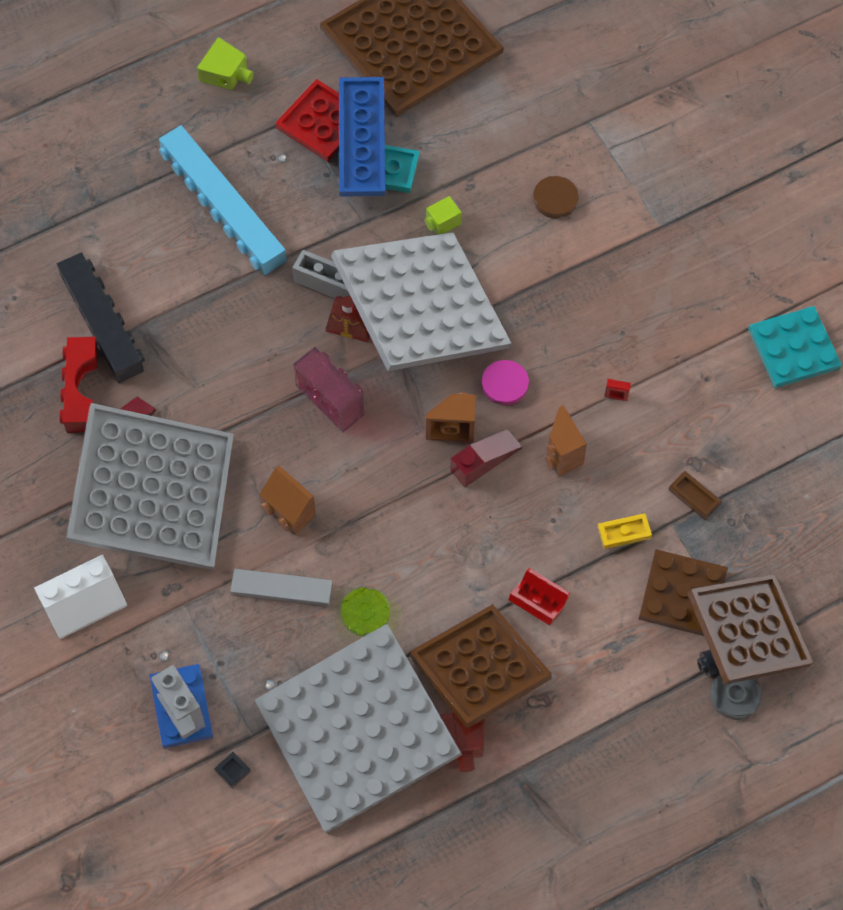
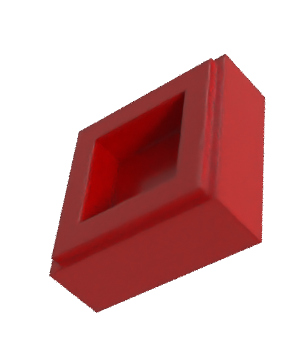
[604,379,631,401]

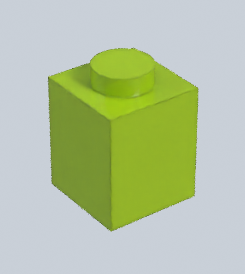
[425,196,462,235]

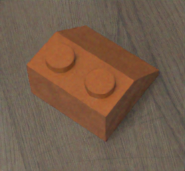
[426,392,476,442]
[545,405,587,477]
[259,465,316,535]

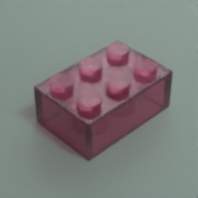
[293,347,364,432]

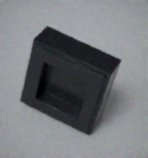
[214,752,251,789]

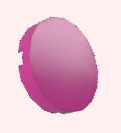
[481,360,529,406]

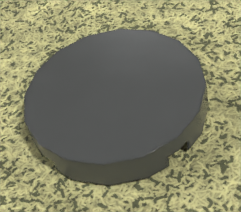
[710,675,762,720]

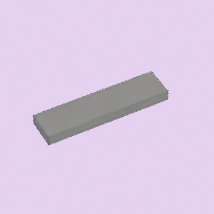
[230,569,333,606]

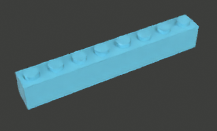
[159,125,287,276]

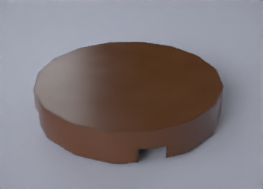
[533,176,579,218]

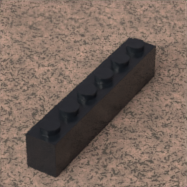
[56,252,145,384]

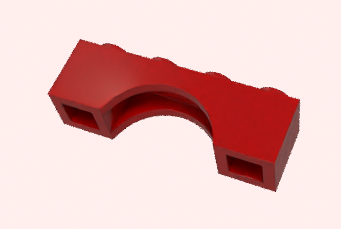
[59,336,99,433]

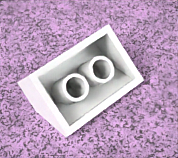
[34,554,127,639]

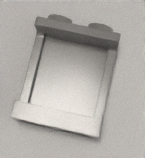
[152,665,205,739]

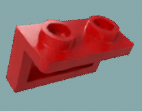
[508,568,570,626]

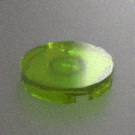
[341,587,390,636]

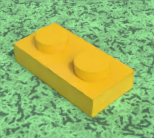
[597,513,652,549]

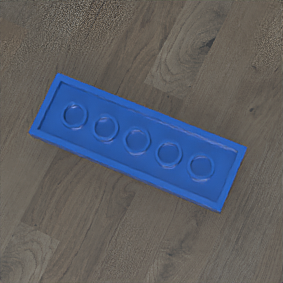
[339,77,385,197]

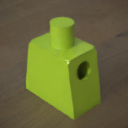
[197,37,254,90]

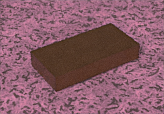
[668,471,722,520]

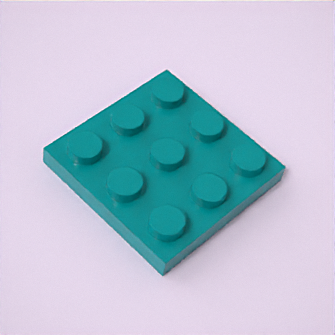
[748,306,842,388]

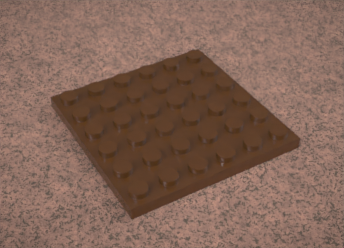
[320,0,504,117]

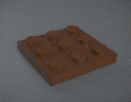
[638,549,728,636]

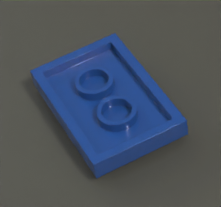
[149,664,214,749]

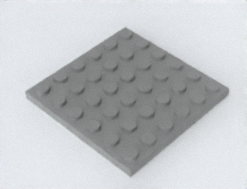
[331,232,511,371]
[66,403,234,570]
[255,624,462,834]

